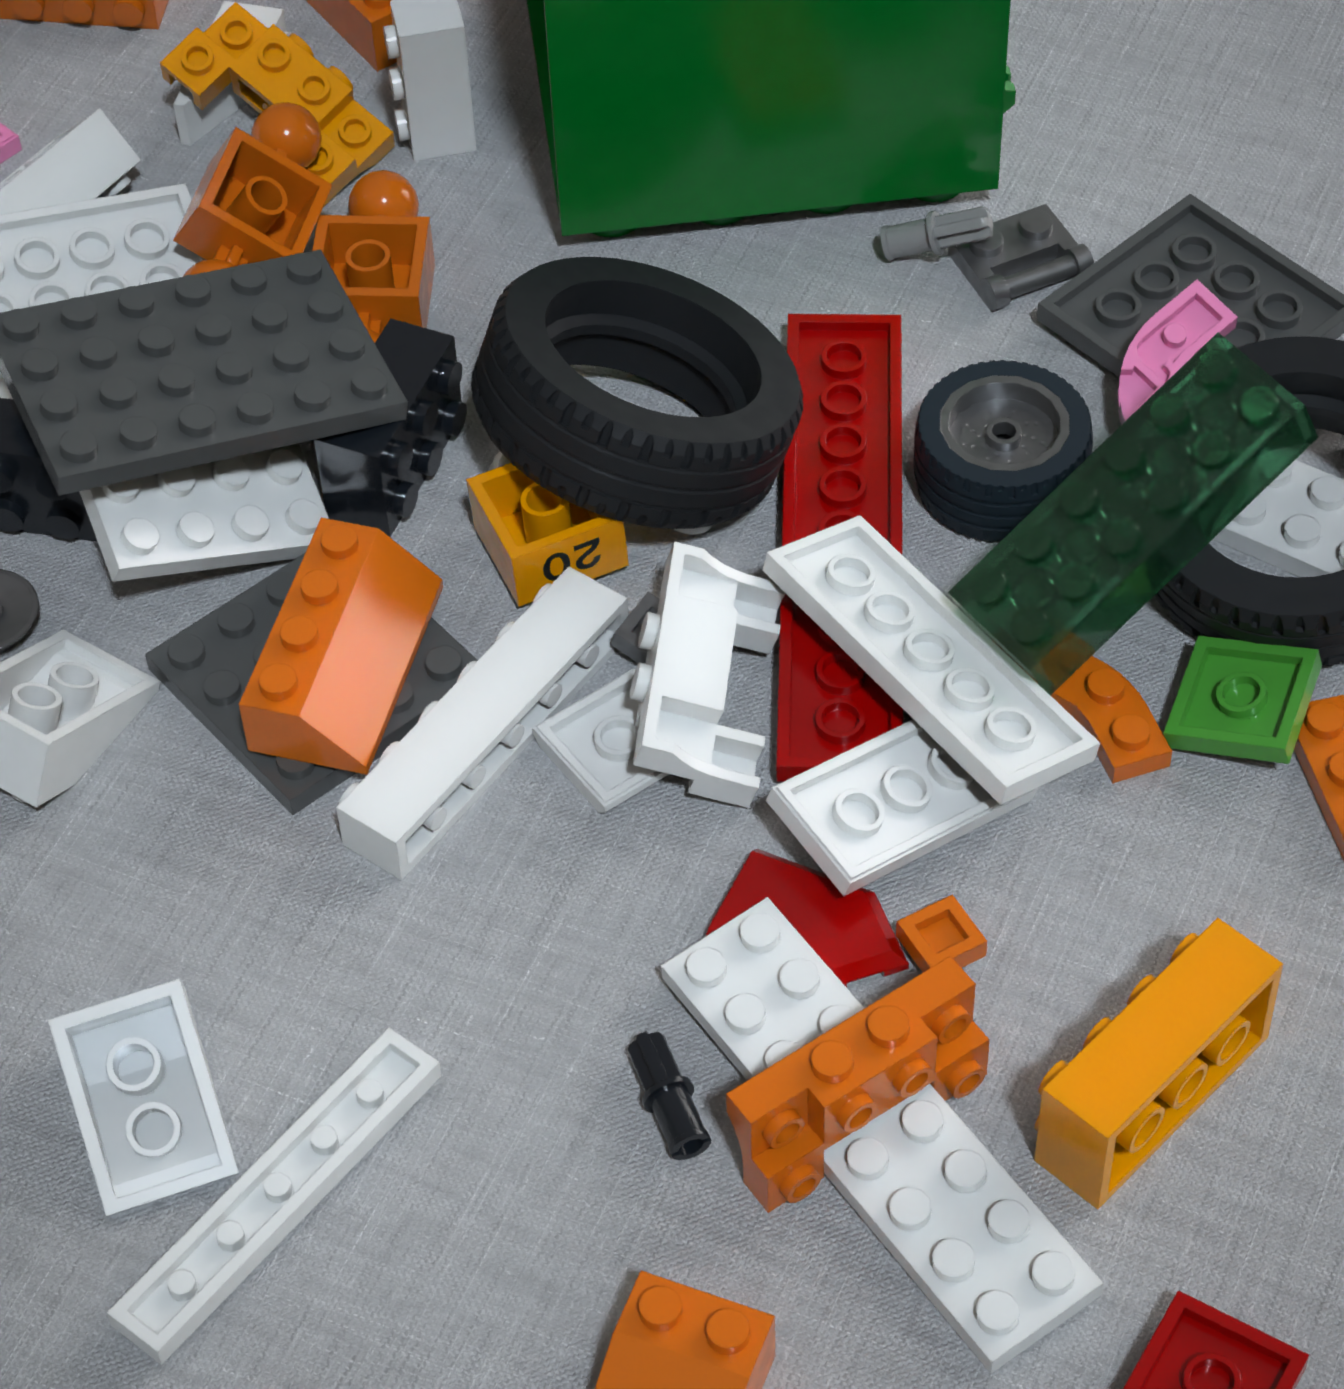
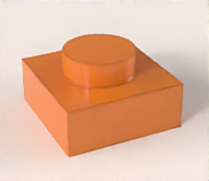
[896,894,987,973]

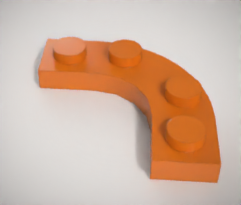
[997,639,1172,784]

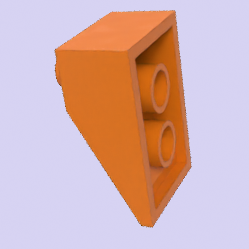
[595,1270,775,1389]

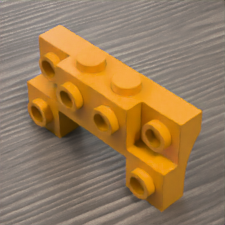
[160,2,395,207]

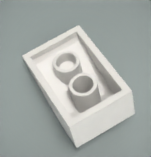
[0,629,160,808]
[48,979,239,1217]

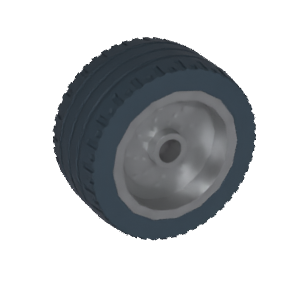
[913,360,1093,543]

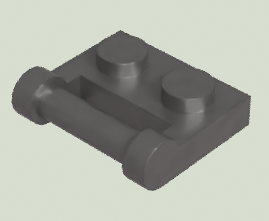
[948,204,1094,311]

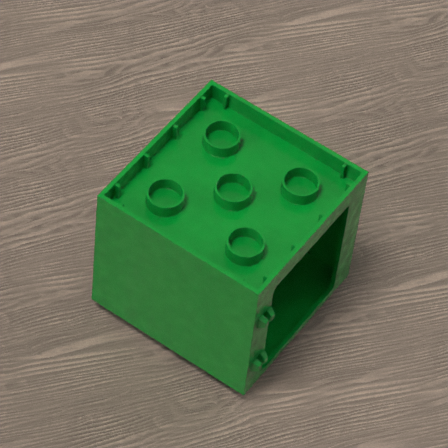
[526,0,1016,237]

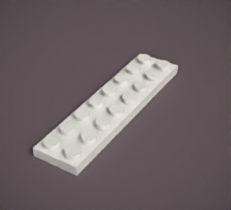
[661,897,1103,1374]

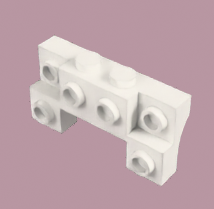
[630,541,785,808]

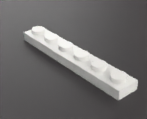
[107,1027,441,1365]

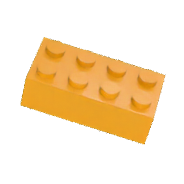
[1034,918,1283,1210]

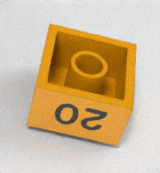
[466,463,629,607]

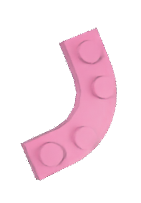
[1117,279,1238,510]

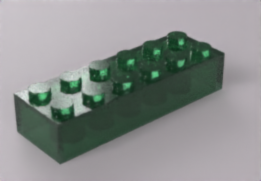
[948,332,1318,696]

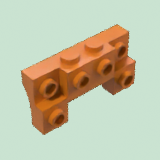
[726,956,990,1213]

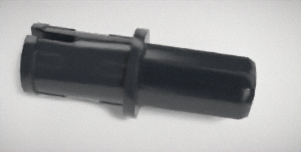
[628,1031,711,1160]

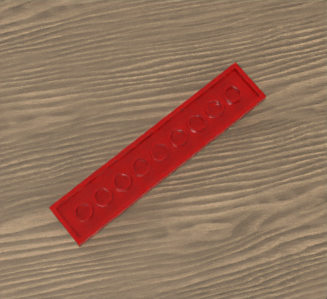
[776,314,903,782]

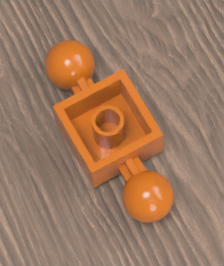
[173,102,333,276]
[312,170,435,343]

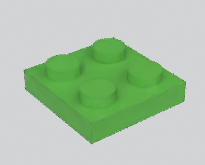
[1163,636,1322,764]

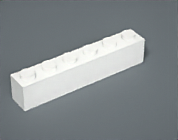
[336,566,629,880]

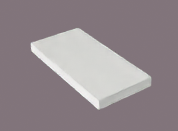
[766,719,1039,896]

